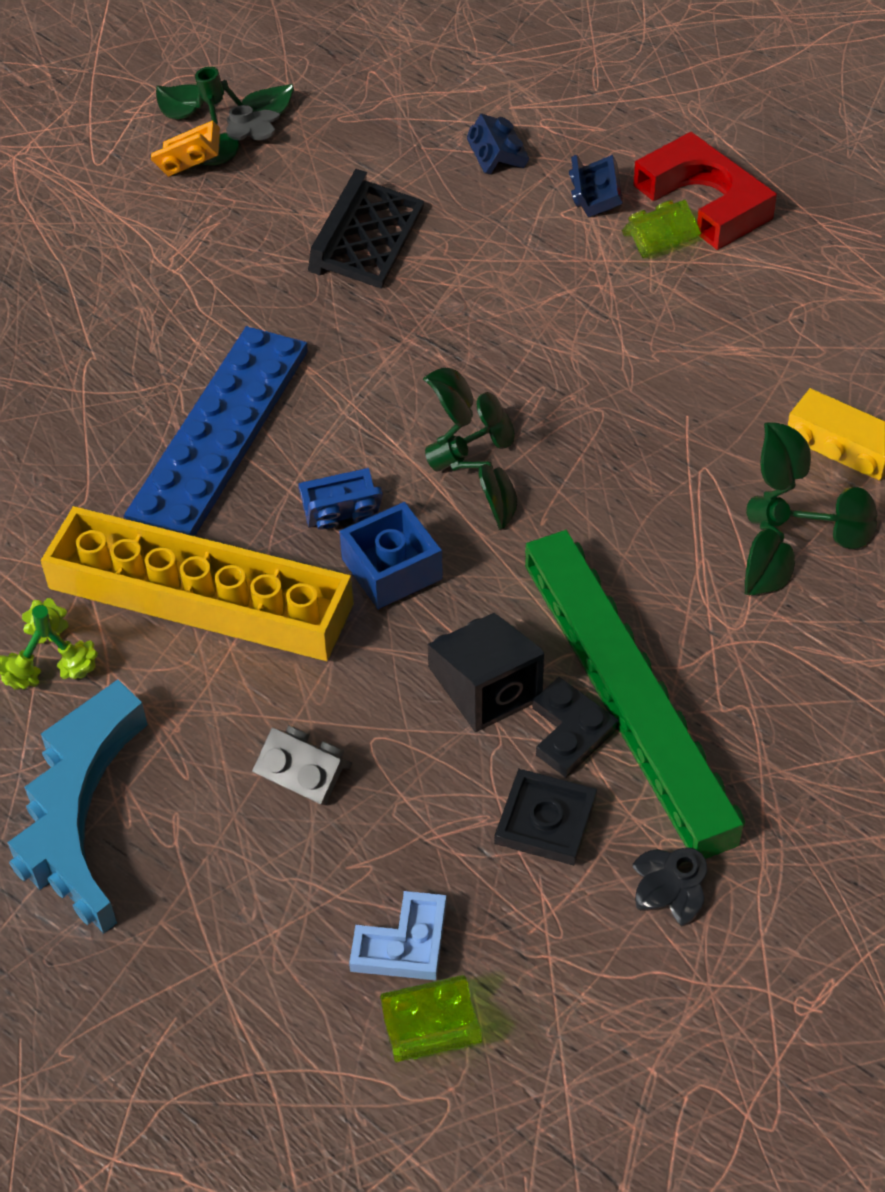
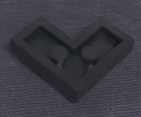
[533,677,619,778]

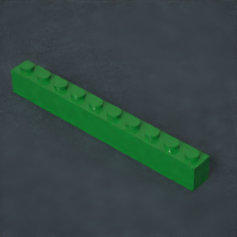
[525,529,745,859]

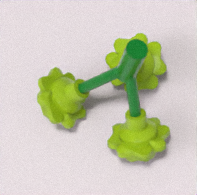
[0,598,98,690]

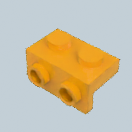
[151,120,220,177]

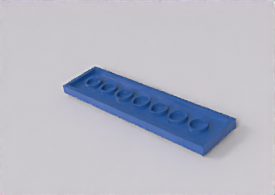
[124,326,308,536]

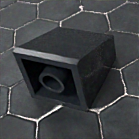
[427,612,544,733]

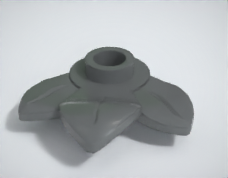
[226,105,280,140]

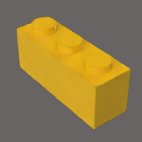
[787,388,885,481]

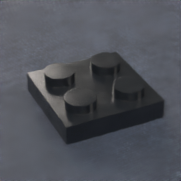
[494,768,597,866]

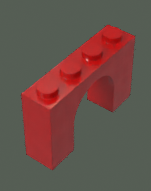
[633,132,777,250]

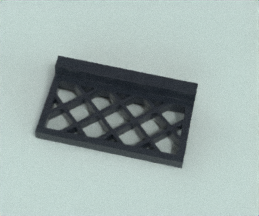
[308,169,424,289]

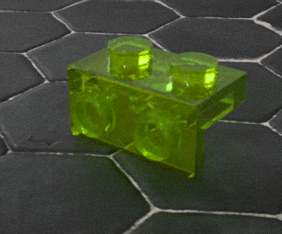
[621,199,701,259]
[380,975,482,1063]

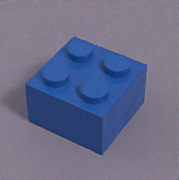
[339,502,443,609]

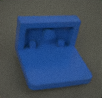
[298,468,383,530]

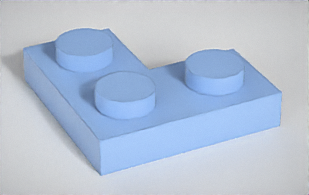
[349,891,447,980]

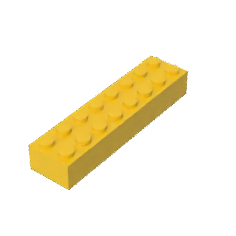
[40,506,354,661]

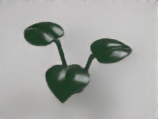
[156,67,294,165]
[423,368,517,530]
[744,422,878,596]

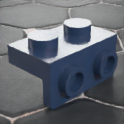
[467,113,530,174]
[569,155,623,218]

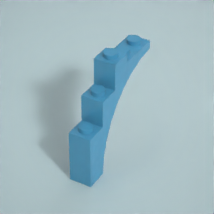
[7,679,148,934]

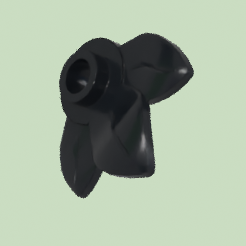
[632,848,708,926]

